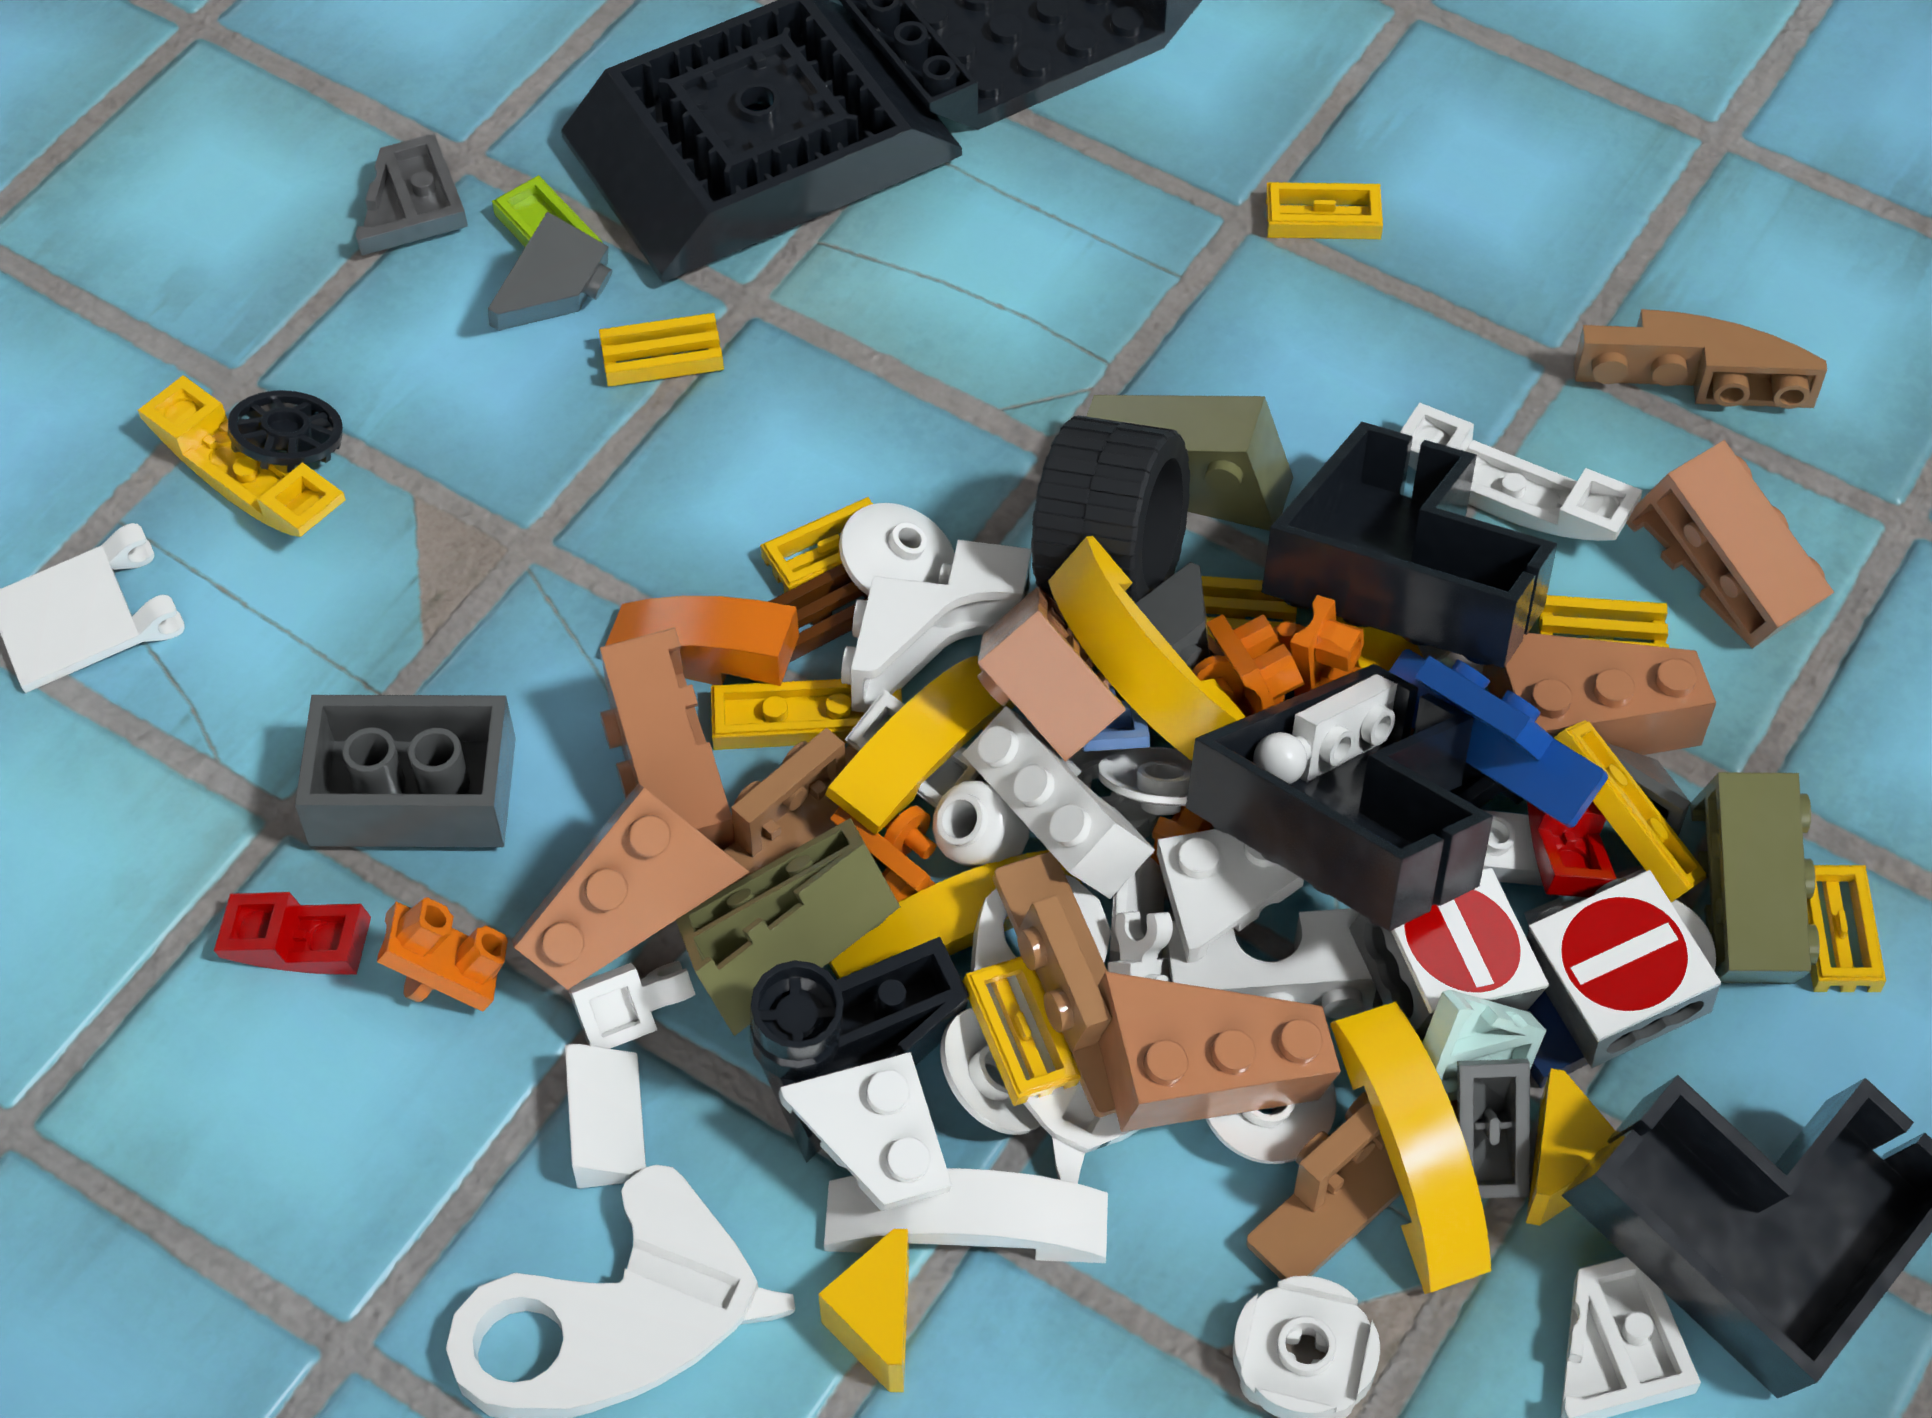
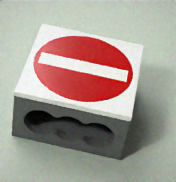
[1349,868,1549,1042]
[1527,870,1721,1069]

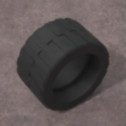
[1031,415,1190,603]

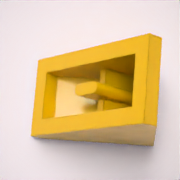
[1526,1068,1616,1226]
[818,1229,910,1393]

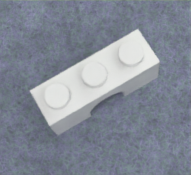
[963,706,1155,899]
[1162,908,1376,1019]

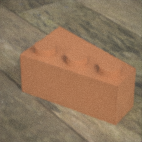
[1626,440,1834,649]
[977,586,1126,762]
[599,627,735,851]
[1482,633,1716,755]
[511,783,749,990]
[1098,971,1341,1132]

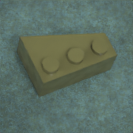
[1086,395,1293,531]
[1690,772,1820,984]
[676,818,900,1036]

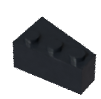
[760,937,969,1163]

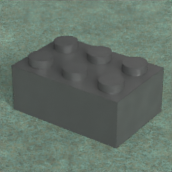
[295,695,516,847]

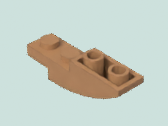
[1574,309,1827,409]

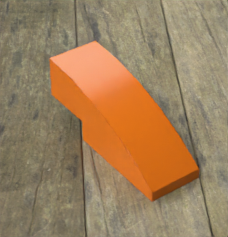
[605,596,799,686]

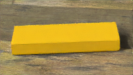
[711,679,902,750]
[1554,720,1707,902]

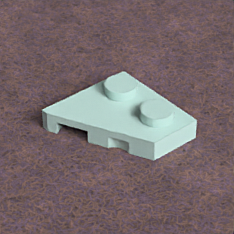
[1423,990,1546,1101]

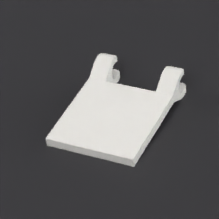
[0,523,185,693]

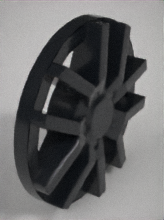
[228,390,343,472]

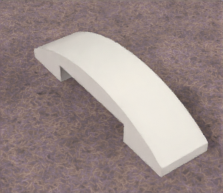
[1400,403,1642,541]
[824,1168,1108,1263]

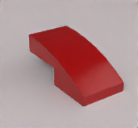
[1527,801,1617,898]
[214,892,371,975]

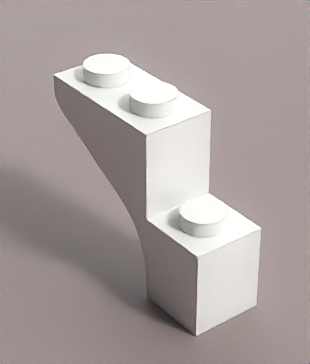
[841,540,1032,713]

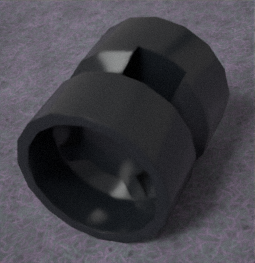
[750,960,844,1080]

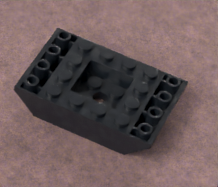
[561,0,962,283]

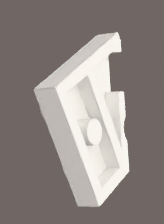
[1157,829,1304,963]
[778,1052,952,1211]
[1560,1257,1701,1418]

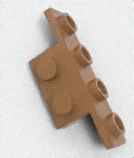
[721,728,859,891]
[992,852,1116,1118]
[1246,1091,1457,1280]

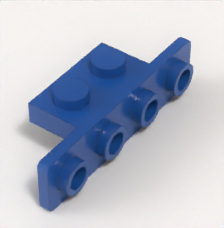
[1389,649,1608,828]

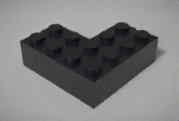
[1261,421,1557,668]
[1186,664,1493,932]
[1561,1075,1932,1399]

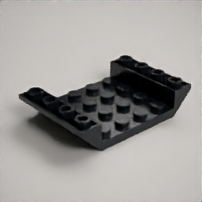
[839,0,1202,130]

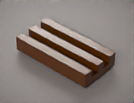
[768,564,868,663]

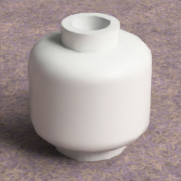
[932,781,1029,868]

